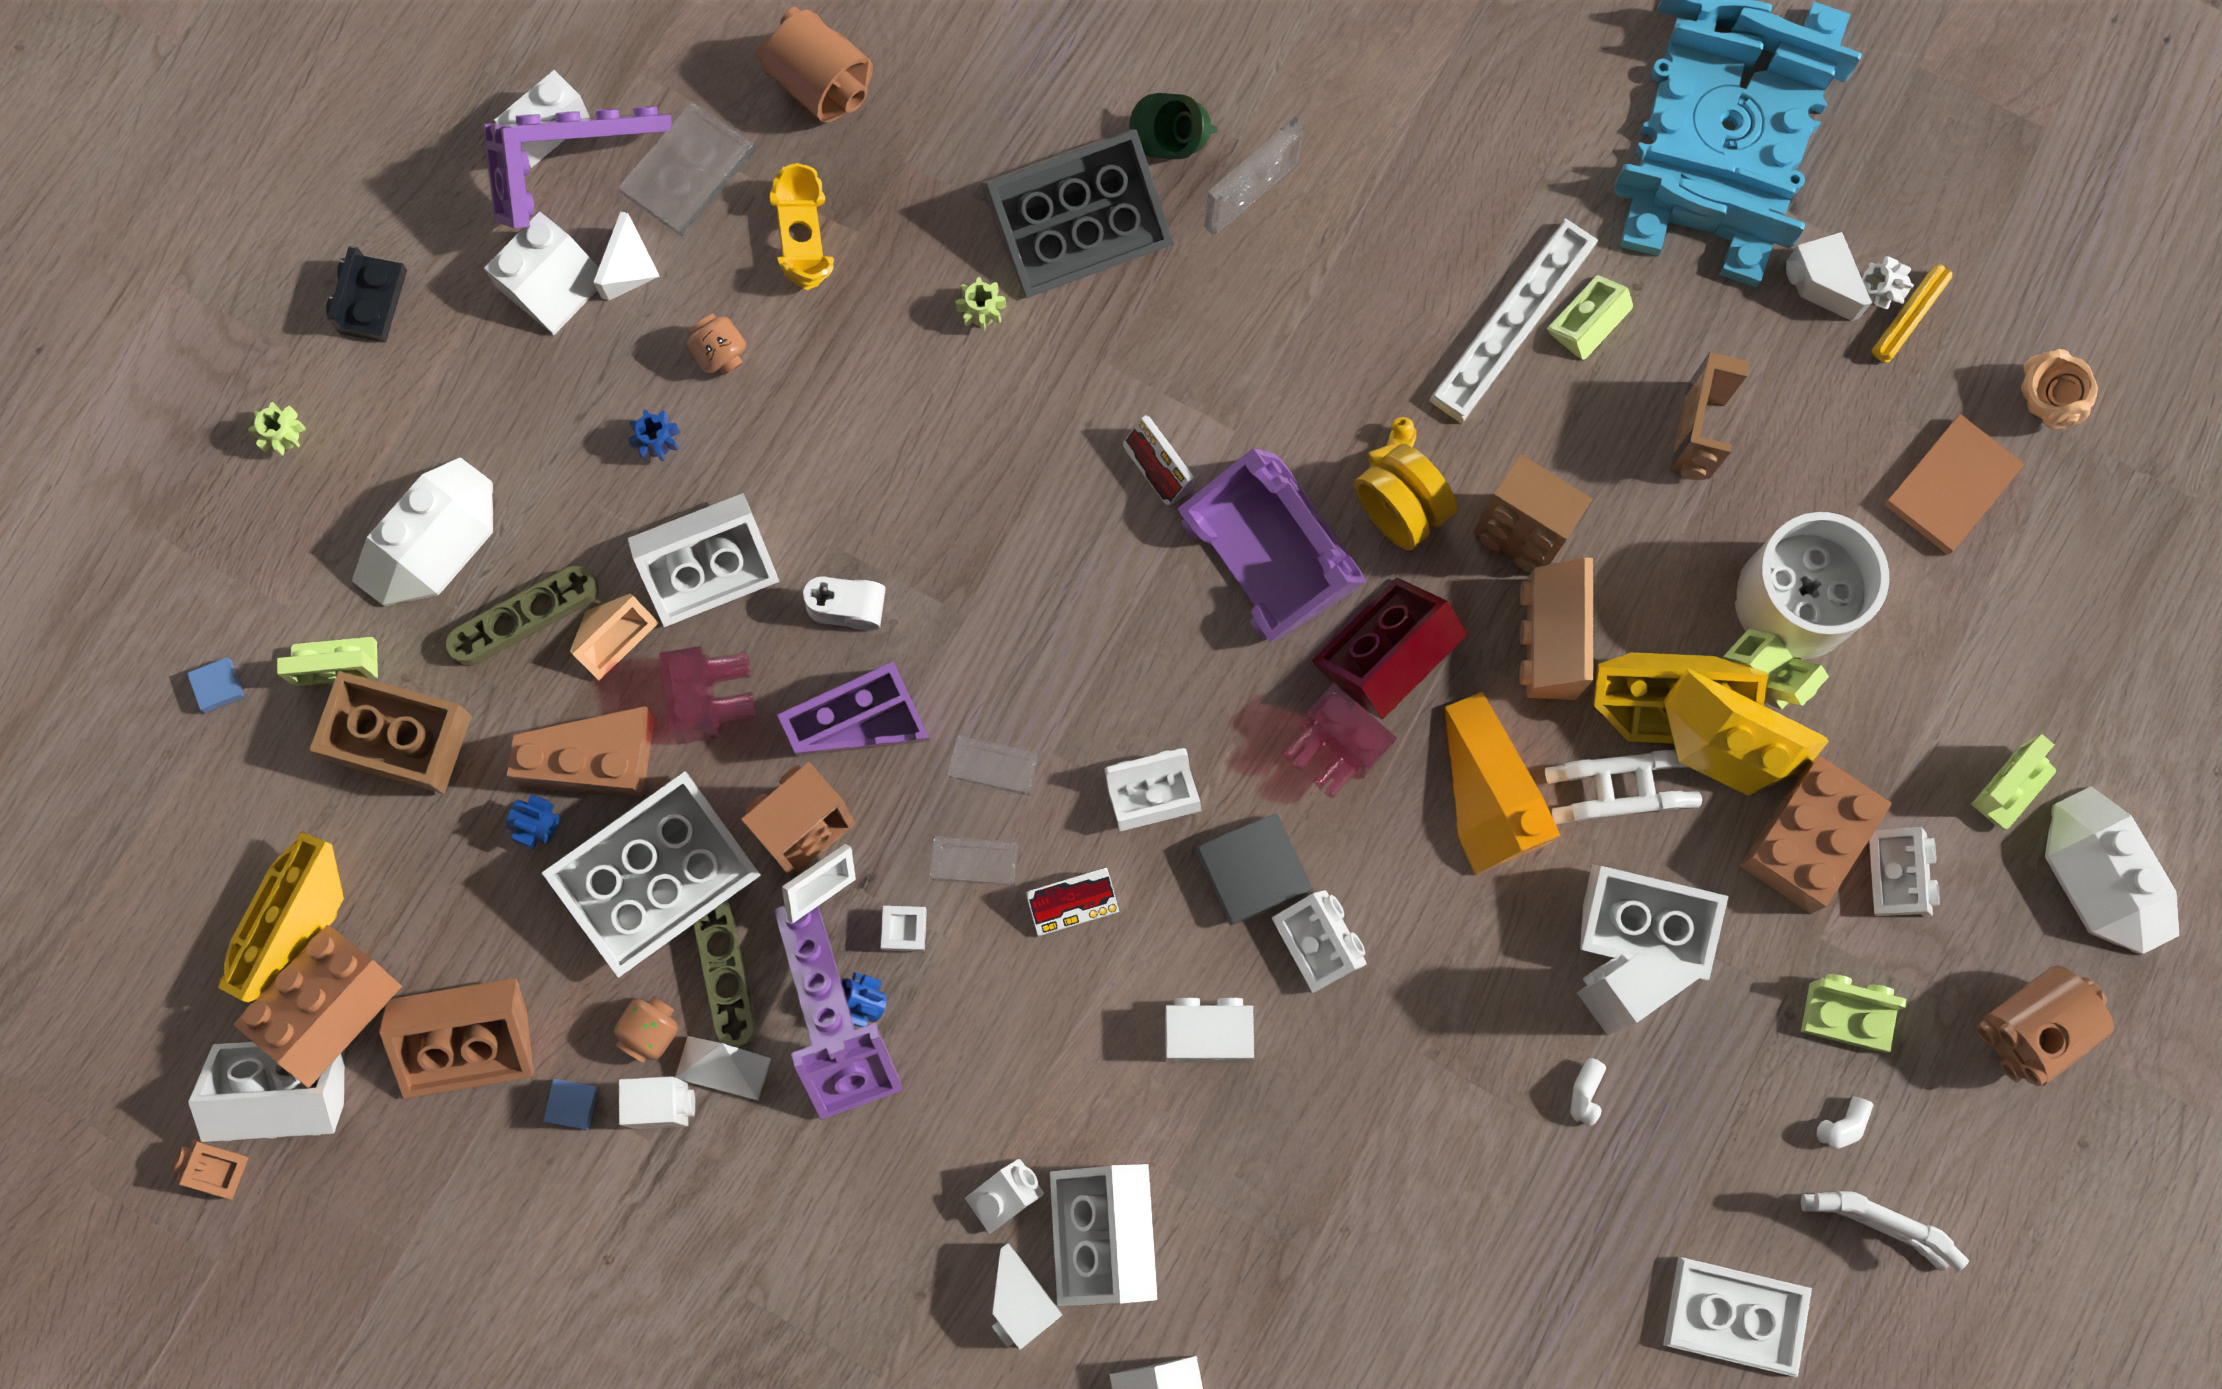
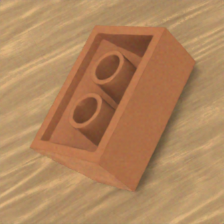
[379,978,534,1099]

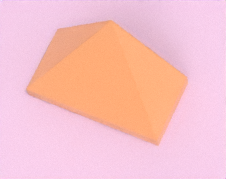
[570,594,658,681]

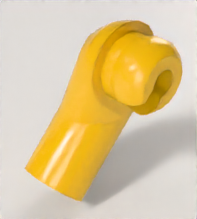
[1367,417,1416,468]

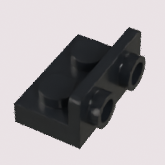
[326,246,407,342]

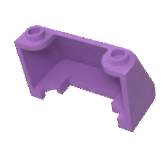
[1177,448,1366,642]

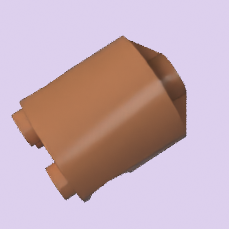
[756,7,873,123]
[1976,965,2114,1086]

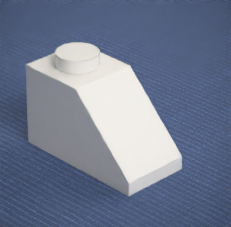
[1786,232,1872,321]
[992,1243,1063,1350]

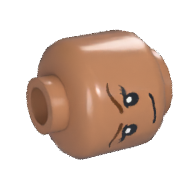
[686,313,747,376]

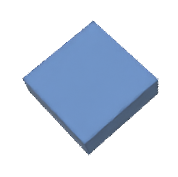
[187,657,245,713]
[543,1079,599,1130]

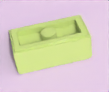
[1547,275,1633,360]

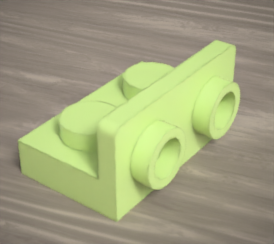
[277,637,378,687]
[1971,734,2056,830]
[1801,974,1907,1053]

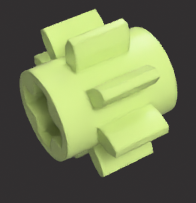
[956,277,1006,331]
[248,402,306,456]

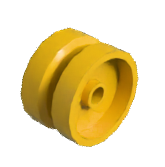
[1354,444,1458,550]

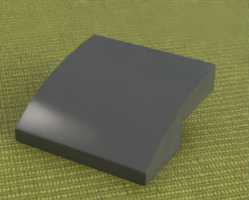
[1195,813,1313,926]

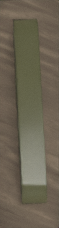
[446,565,599,666]
[694,898,756,1048]

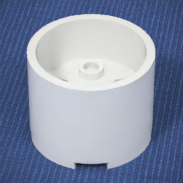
[1735,512,1889,660]

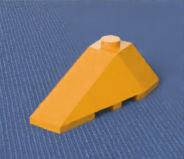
[1444,691,1560,875]

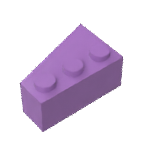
[777,661,929,756]

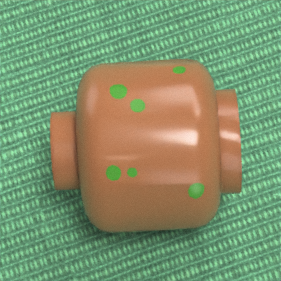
[613,996,679,1063]

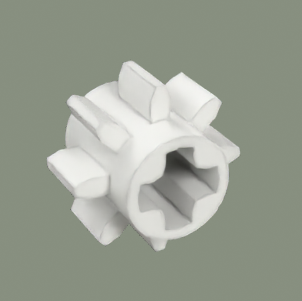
[1862,256,1914,310]

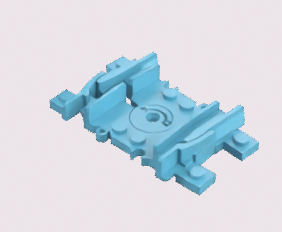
[1614,0,1862,288]

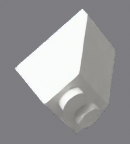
[484,211,599,335]

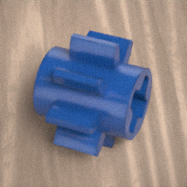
[628,409,680,462]
[506,794,559,850]
[841,972,887,1028]

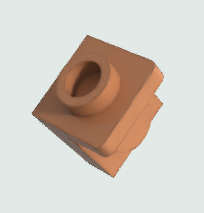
[172,1138,249,1200]

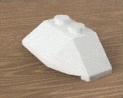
[352,458,493,607]
[2045,786,2179,955]

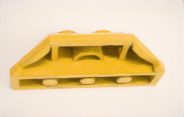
[1593,652,1768,744]
[1663,668,1829,796]
[218,831,344,1003]

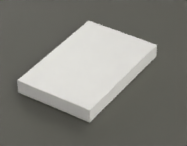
[1663,1257,1812,1377]

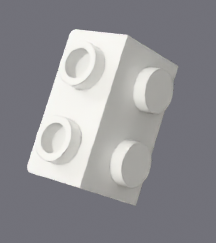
[1104,748,1201,831]

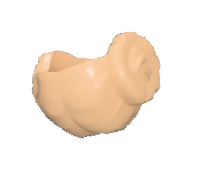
[2021,349,2098,430]

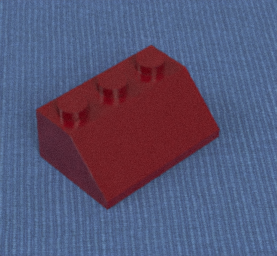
[1312,577,1468,720]

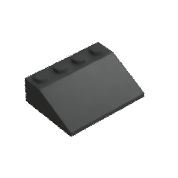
[981,129,1174,298]

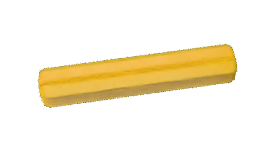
[1871,264,1952,363]

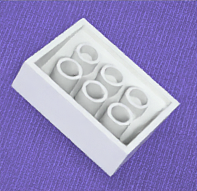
[542,771,761,978]

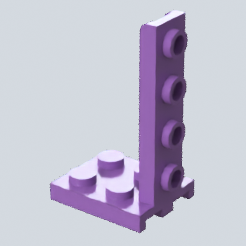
[483,106,672,228]
[774,906,903,1120]

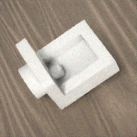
[965,1159,1044,1234]

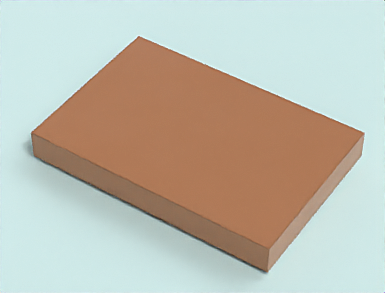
[1883,414,2025,555]

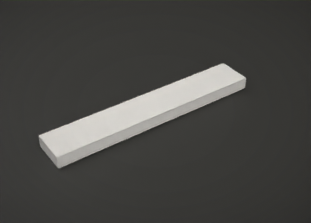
[1429,218,1598,424]

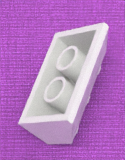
[628,493,780,627]
[1580,864,1728,980]
[1577,953,1708,1035]
[188,1042,345,1142]
[1050,1164,1157,1306]

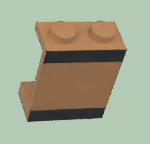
[1670,352,1750,480]

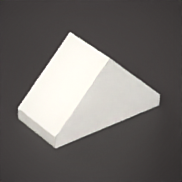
[1109,1356,1203,1389]

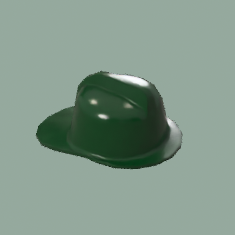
[1129,93,1217,160]

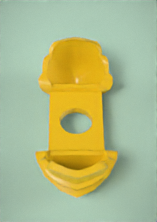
[770,163,834,290]

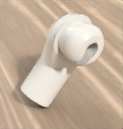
[1570,1058,1606,1126]
[1816,1096,1874,1149]

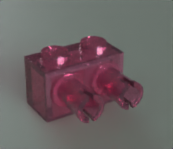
[659,646,757,745]
[1282,683,1397,799]

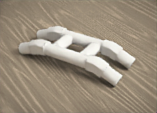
[1545,750,1702,825]
[1801,1191,1969,1272]

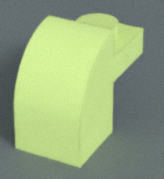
[1723,628,1829,710]

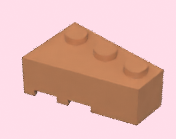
[507,706,655,798]

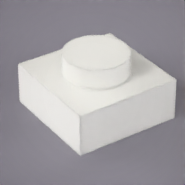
[881,906,927,952]

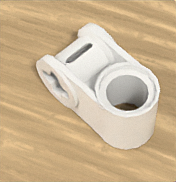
[803,576,886,631]

